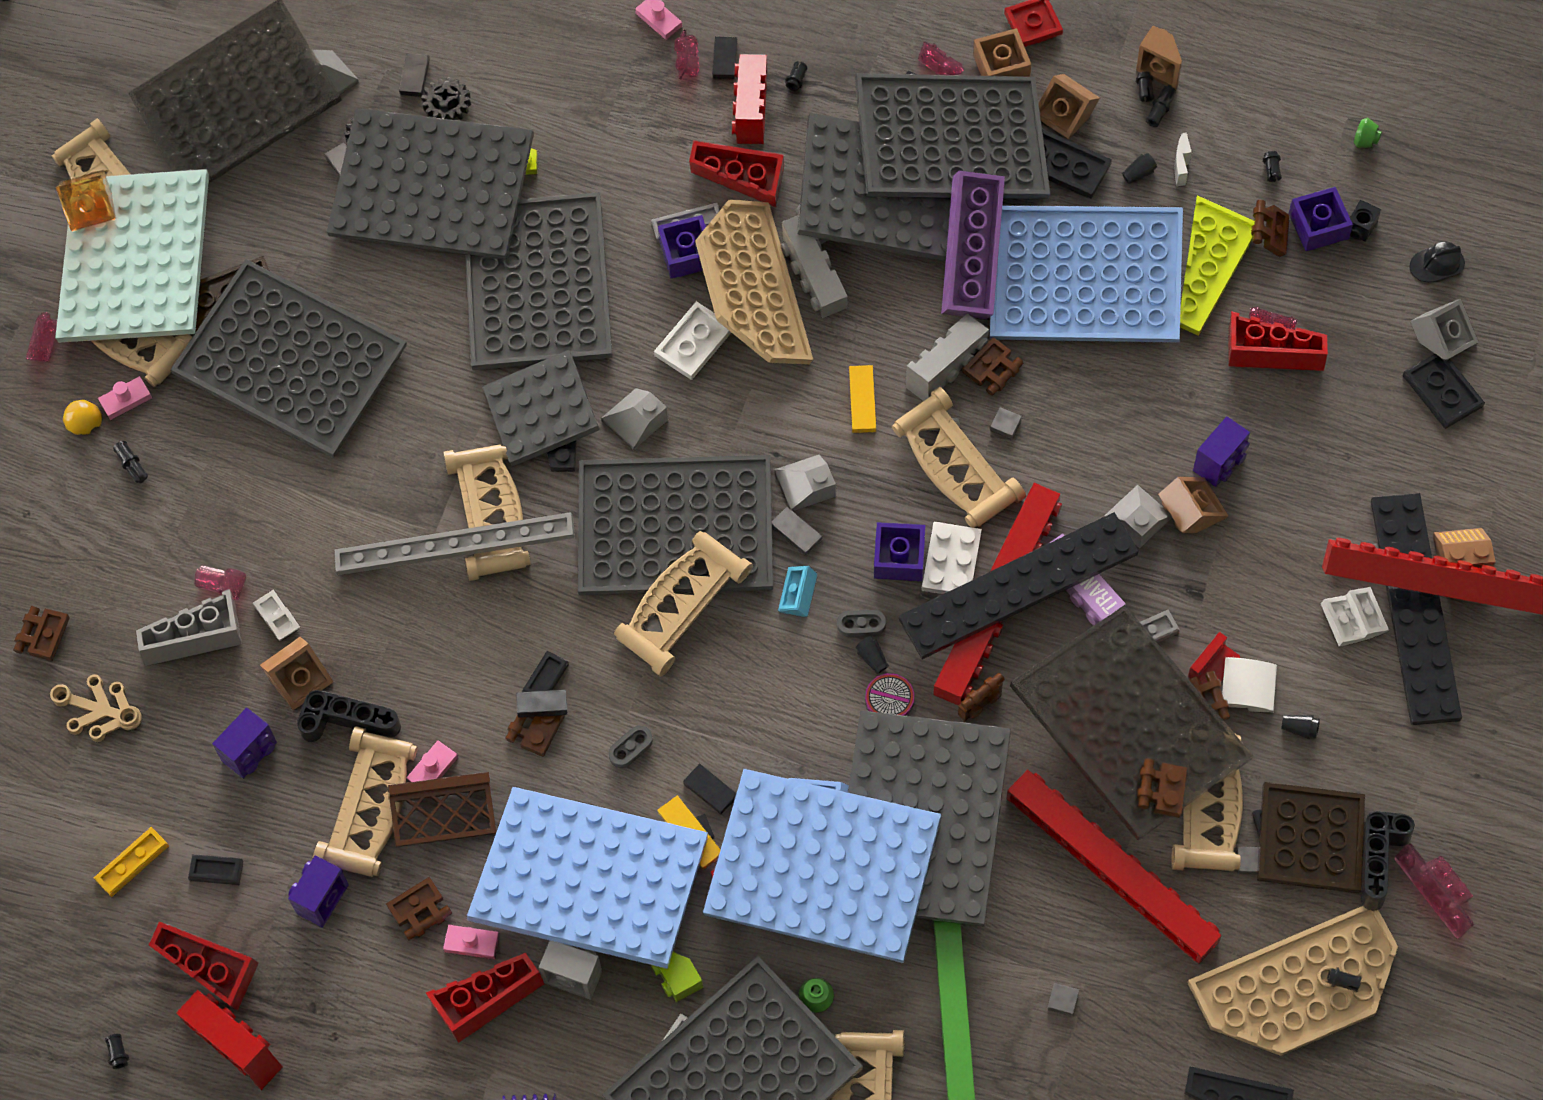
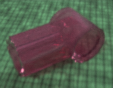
[194,565,247,600]

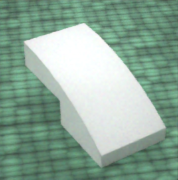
[1174,133,1192,186]
[253,590,300,641]

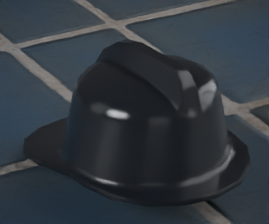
[1409,241,1465,283]

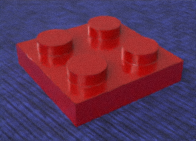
[1004,0,1063,47]

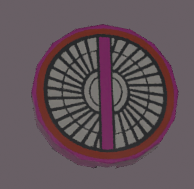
[865,673,914,716]

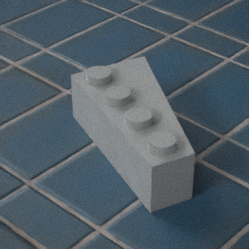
[781,215,848,318]
[906,314,989,401]
[136,589,242,666]

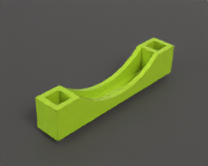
[650,951,703,1003]

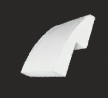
[1321,587,1389,647]
[1222,657,1277,713]

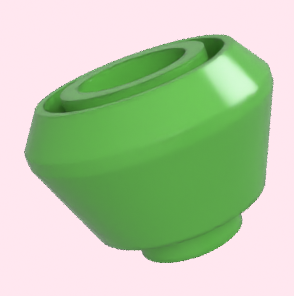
[1354,118,1382,148]
[799,978,834,1012]

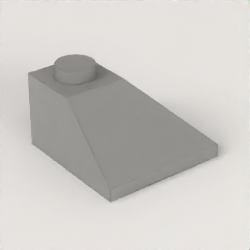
[292,50,359,106]
[1410,299,1478,360]
[601,388,668,450]
[774,455,836,511]
[1105,485,1173,548]

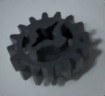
[421,77,471,120]

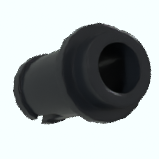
[785,61,808,91]
[1136,71,1154,102]
[1262,151,1282,182]
[1326,967,1362,993]
[105,1034,129,1069]

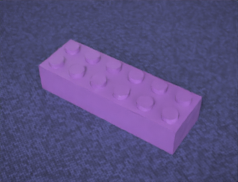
[941,171,1005,319]

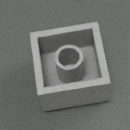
[539,940,602,1000]

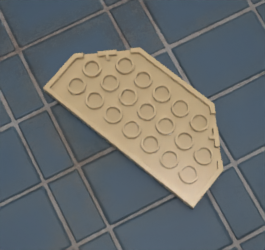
[695,200,813,364]
[1188,906,1398,1056]

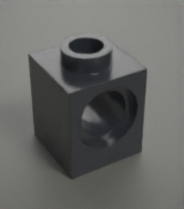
[1350,199,1381,242]

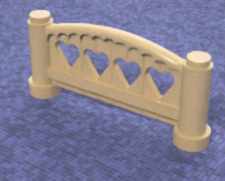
[52,119,131,183]
[92,334,192,387]
[892,387,1026,528]
[444,444,531,581]
[614,531,753,677]
[313,726,417,877]
[1171,726,1243,871]
[831,1030,904,1100]

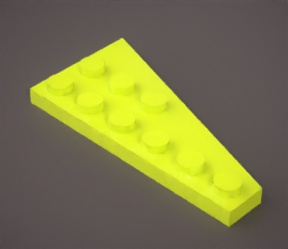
[1180,196,1254,336]

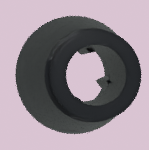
[1122,153,1157,184]
[855,636,889,674]
[1281,715,1320,740]

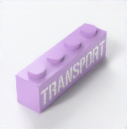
[1050,533,1126,630]

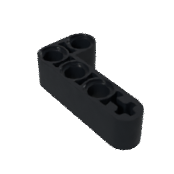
[297,690,401,742]
[1361,811,1415,911]

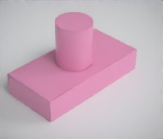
[635,0,682,40]
[98,376,152,420]
[406,741,458,782]
[443,925,499,959]

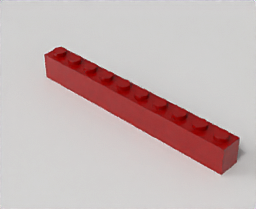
[933,483,1062,706]
[1322,538,1543,615]
[1006,769,1222,964]

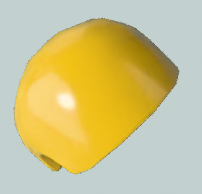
[63,400,102,435]

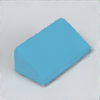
[778,566,817,617]

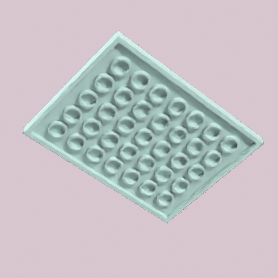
[56,169,209,343]

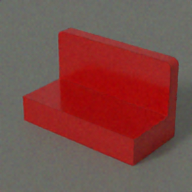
[1188,632,1240,693]

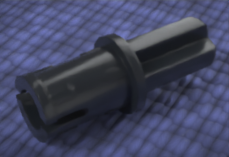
[1145,85,1176,127]
[113,441,148,483]

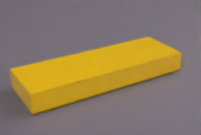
[849,365,876,433]
[657,795,720,870]
[94,827,169,898]

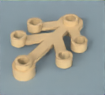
[50,675,142,742]

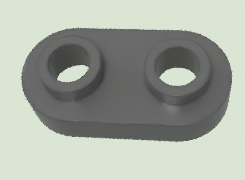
[837,610,886,637]
[609,725,653,768]

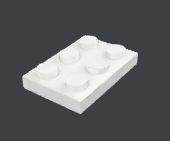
[654,301,732,380]
[922,522,982,594]

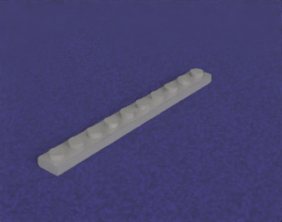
[335,512,575,575]

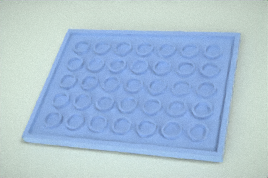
[990,206,1183,342]
[703,769,941,963]
[467,787,708,968]

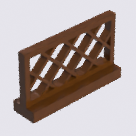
[387,772,497,847]

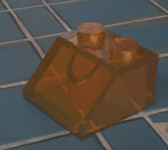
[56,170,116,231]

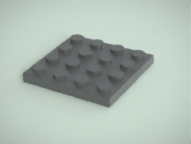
[483,350,600,467]

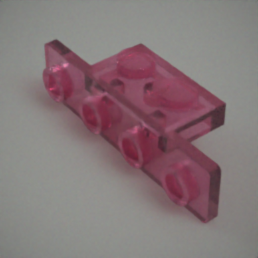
[1394,843,1474,939]

